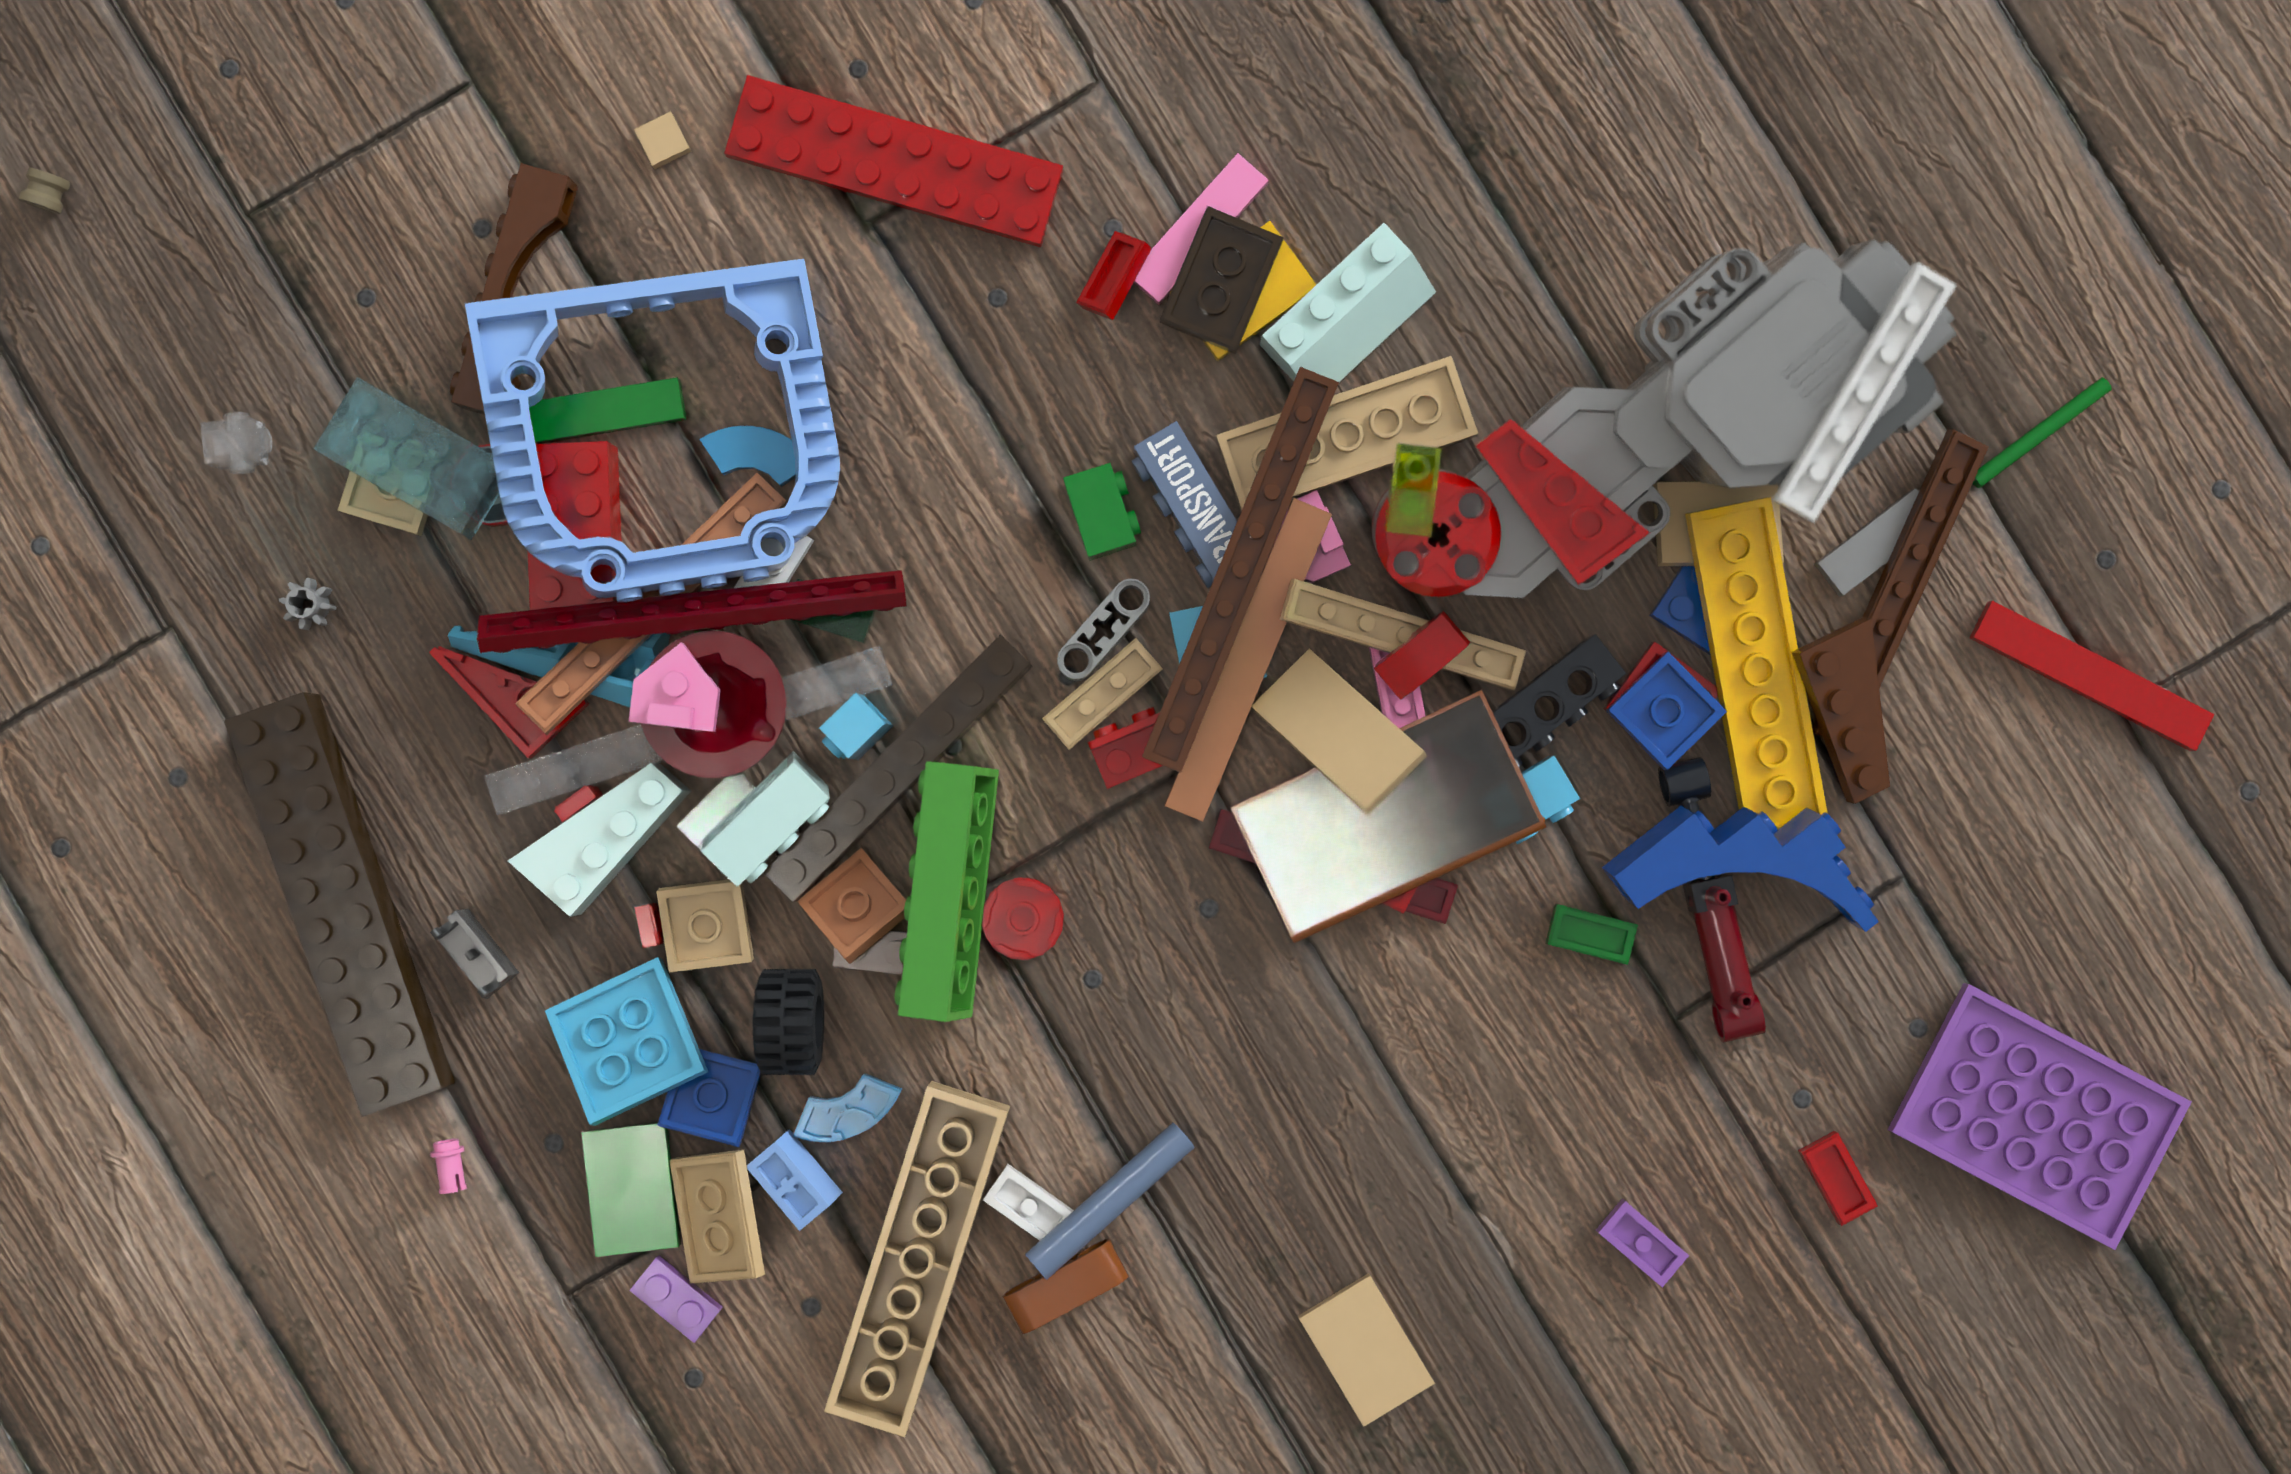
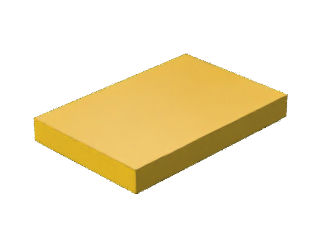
[1170,221,1317,361]

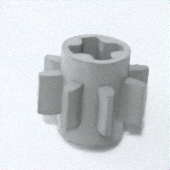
[279,578,337,631]

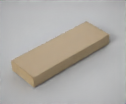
[1042,638,1163,750]

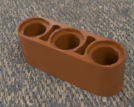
[1002,1239,1129,1334]

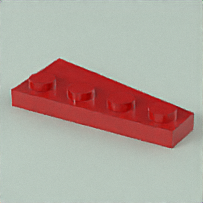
[1474,419,1650,585]

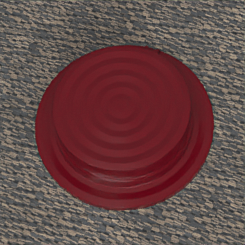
[641,631,787,778]

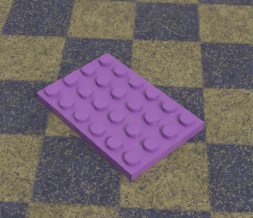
[1888,983,2191,1250]

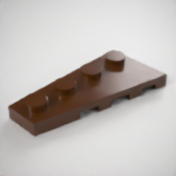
[1792,617,1890,804]

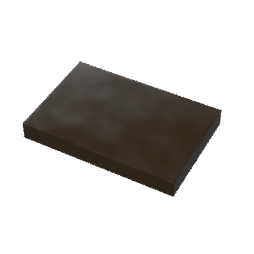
[1159,206,1284,354]

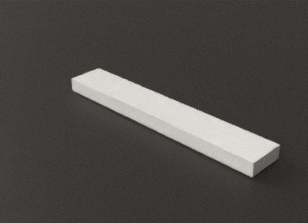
[1772,263,1956,522]

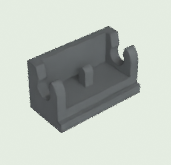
[430,909,520,999]

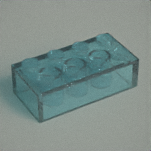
[313,377,500,541]

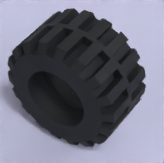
[753,969,824,1075]

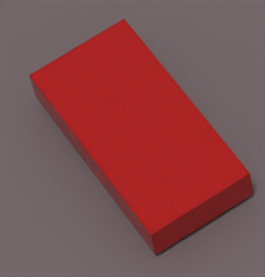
[1076,231,1152,320]
[1798,1131,1878,1226]

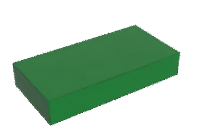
[1545,904,1638,965]

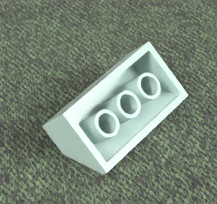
[1260,223,1436,382]

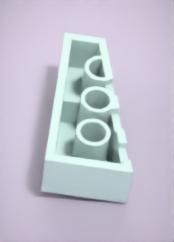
[508,763,691,917]

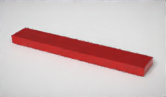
[1969,601,2215,751]

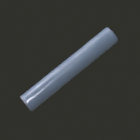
[1025,1123,1195,1280]

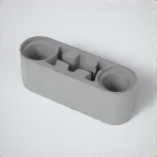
[1057,579,1150,681]

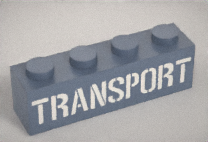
[1131,421,1237,588]

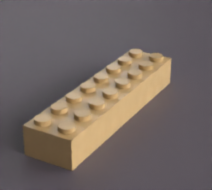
[824,1081,1010,1437]

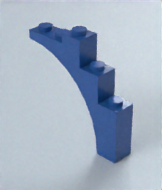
[1602,806,1879,932]

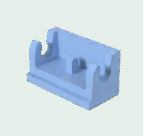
[747,1129,843,1231]

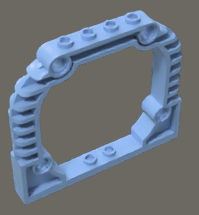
[465,259,840,602]

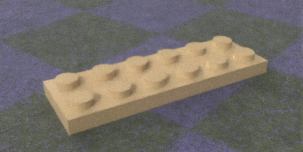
[1216,356,1478,511]

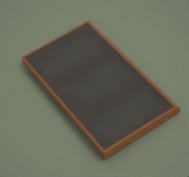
[1230,690,1547,943]

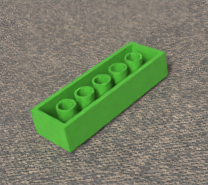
[895,761,999,1022]

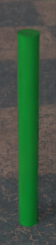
[1973,377,2112,488]

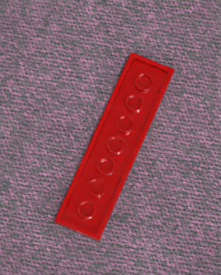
[724,75,1064,248]

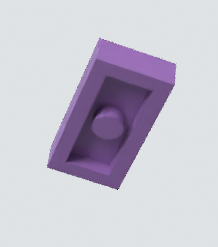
[1596,1199,1689,1287]
[629,1255,723,1343]

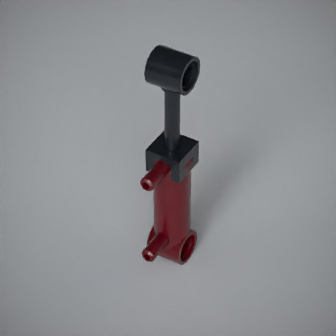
[1658,757,1766,1043]

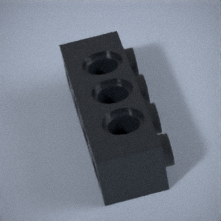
[1458,634,1626,778]

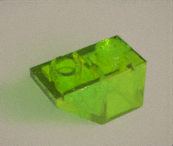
[1384,443,1442,537]

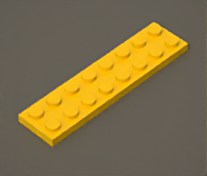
[1685,497,1828,829]

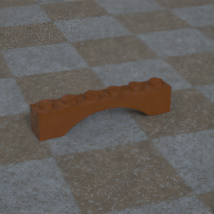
[450,163,578,415]

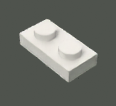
[983,1164,1074,1241]

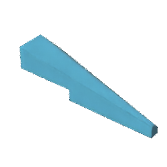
[447,626,670,707]

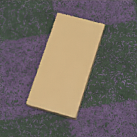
[1251,649,1427,815]

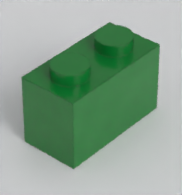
[1063,463,1141,561]

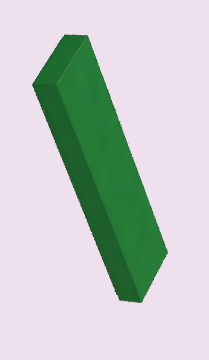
[529,377,687,444]

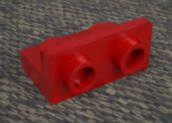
[1088,707,1162,789]

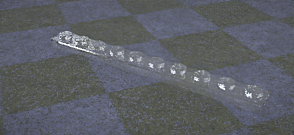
[484,646,894,815]

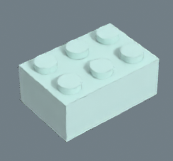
[701,751,829,887]

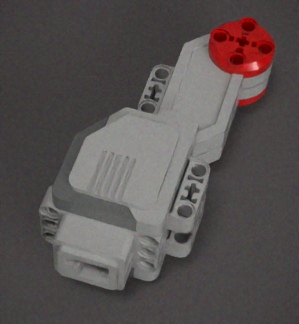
[1372,240,1956,598]

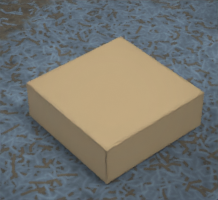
[634,111,692,169]

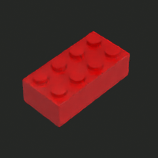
[528,441,622,610]

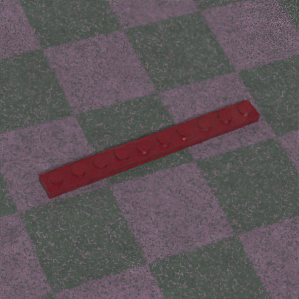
[477,570,907,653]

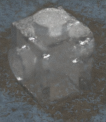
[201,412,272,474]

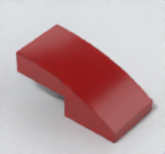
[1374,611,1470,700]

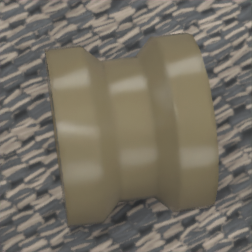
[18,167,71,214]

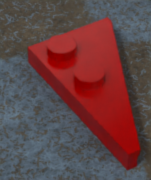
[429,646,590,758]

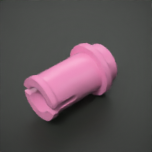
[430,1138,467,1194]

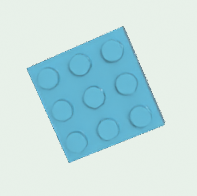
[545,957,708,1126]

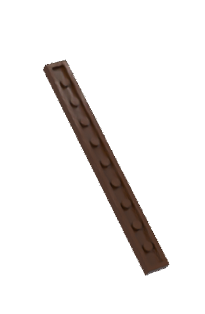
[1142,367,1339,773]

